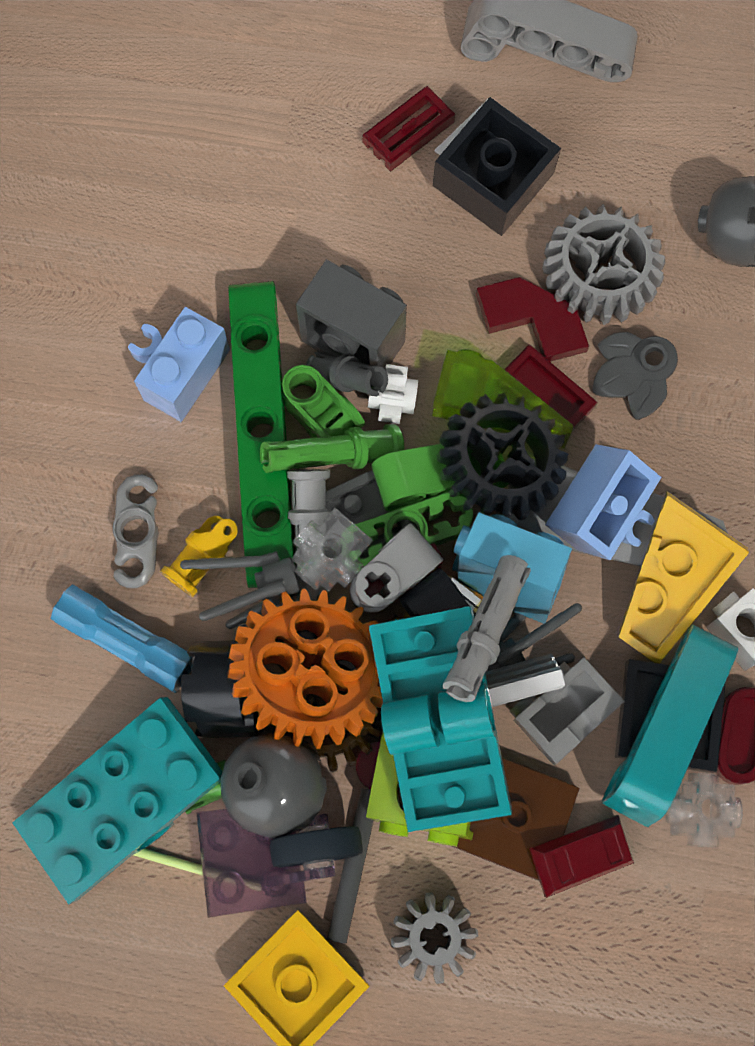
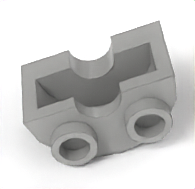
[509,657,625,766]

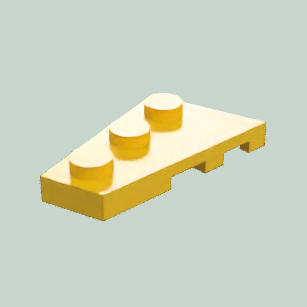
[619,491,749,664]

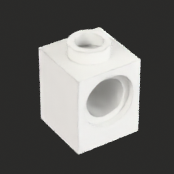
[706,588,755,671]

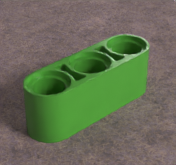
[371,444,510,512]

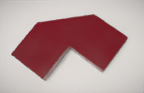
[476,277,589,362]

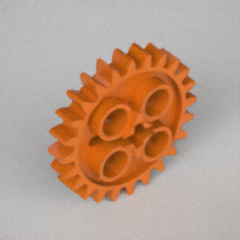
[228,589,383,749]

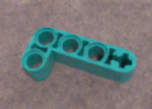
[602,624,738,827]

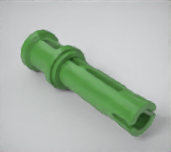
[260,424,405,473]

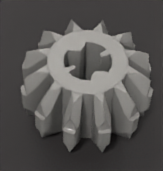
[391,892,478,984]

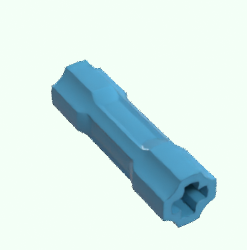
[50,584,193,693]

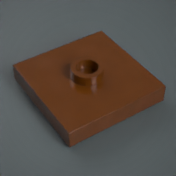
[452,758,580,881]

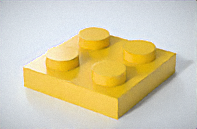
[223,910,370,1046]

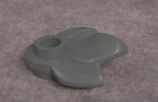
[592,332,678,420]

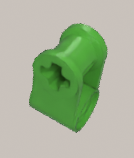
[282,365,365,438]

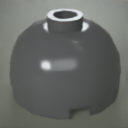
[698,176,755,267]
[220,733,327,838]

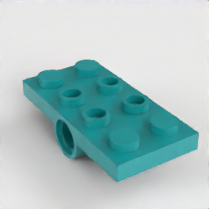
[369,606,512,832]
[12,697,223,905]

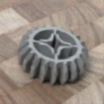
[542,204,665,325]

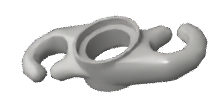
[113,475,159,588]

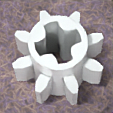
[368,364,418,424]

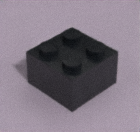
[433,97,561,236]

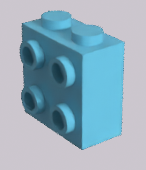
[452,512,572,624]

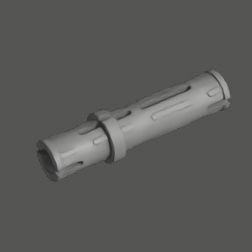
[442,555,531,702]

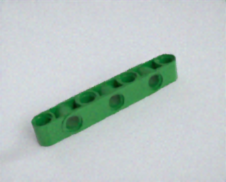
[228,281,296,588]

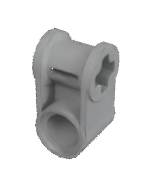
[350,523,444,613]

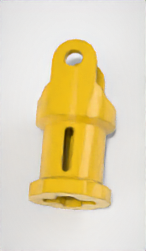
[160,515,238,597]

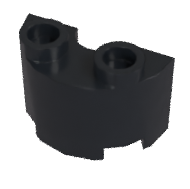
[181,640,260,738]

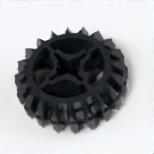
[437,392,569,521]

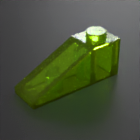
[432,349,573,449]

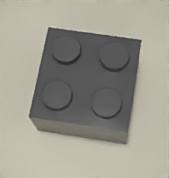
[296,259,407,370]

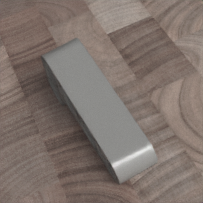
[461,0,638,82]

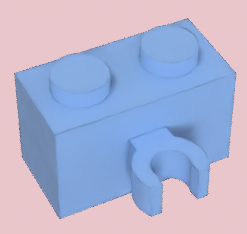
[128,307,230,422]
[545,444,662,560]

